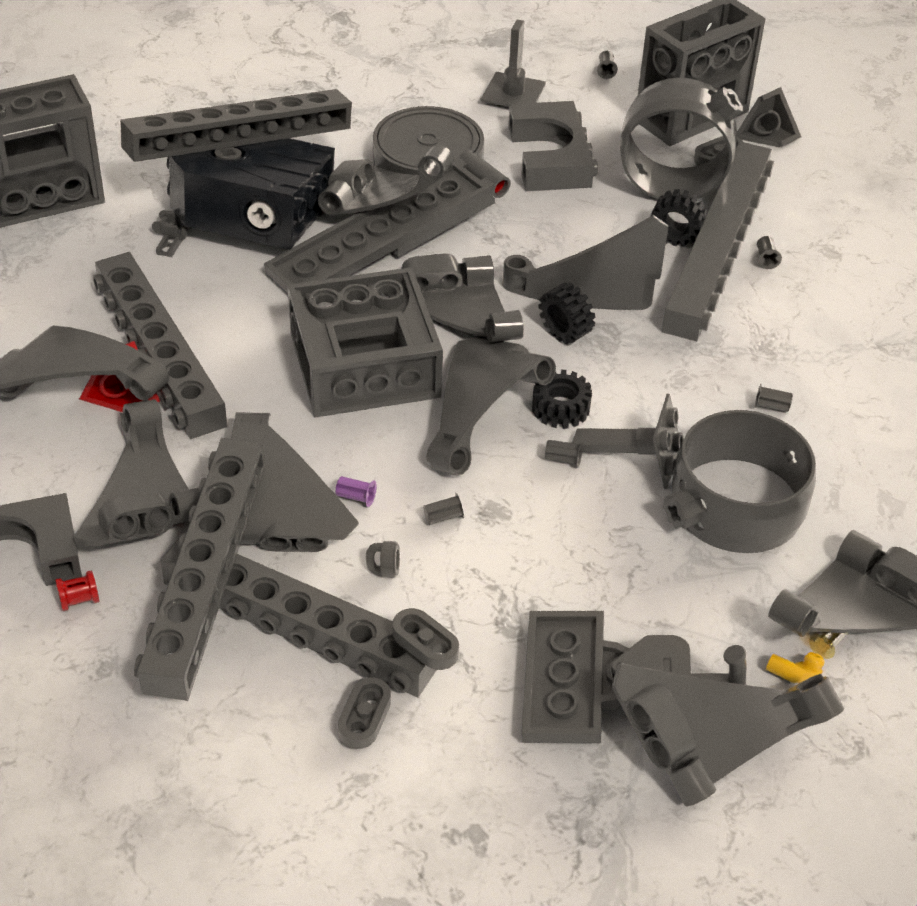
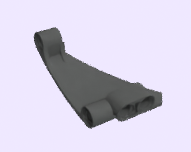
[384,253,524,342]

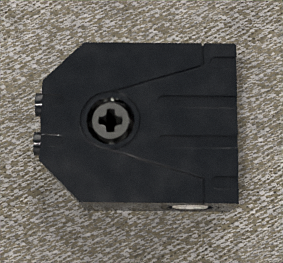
[166,138,335,250]

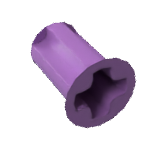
[335,476,377,507]

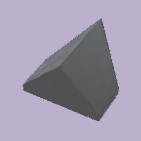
[737,87,801,147]

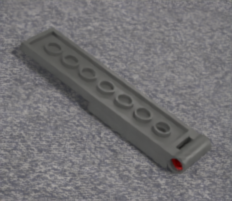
[264,150,511,293]

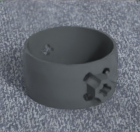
[620,78,743,199]
[663,410,816,553]

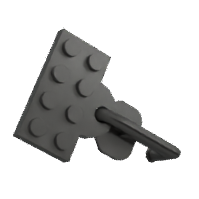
[521,611,747,743]

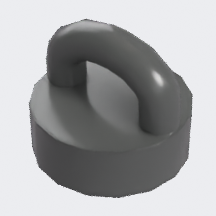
[366,541,400,577]

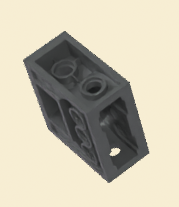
[637,0,766,146]
[0,74,105,228]
[288,267,443,418]

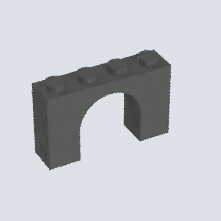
[508,101,598,191]
[0,493,82,586]

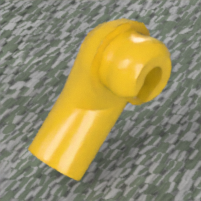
[766,652,825,683]

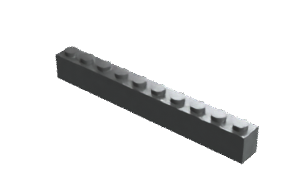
[662,142,775,342]

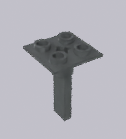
[481,19,546,107]
[572,394,684,489]

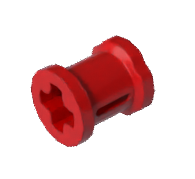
[55,570,100,611]

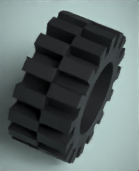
[651,189,707,246]
[538,282,596,344]
[532,369,592,429]

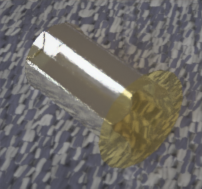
[809,632,849,659]

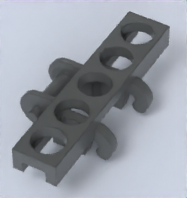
[152,210,191,257]

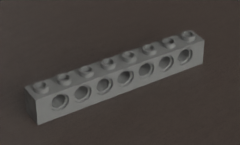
[120,89,352,162]
[93,252,227,439]
[134,438,266,701]
[160,531,440,698]

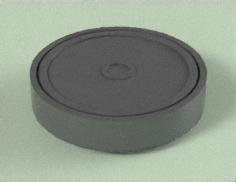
[373,106,484,175]

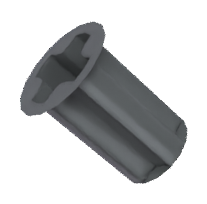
[597,51,618,79]
[757,236,782,269]
[755,384,793,412]
[545,440,583,467]
[423,492,464,525]

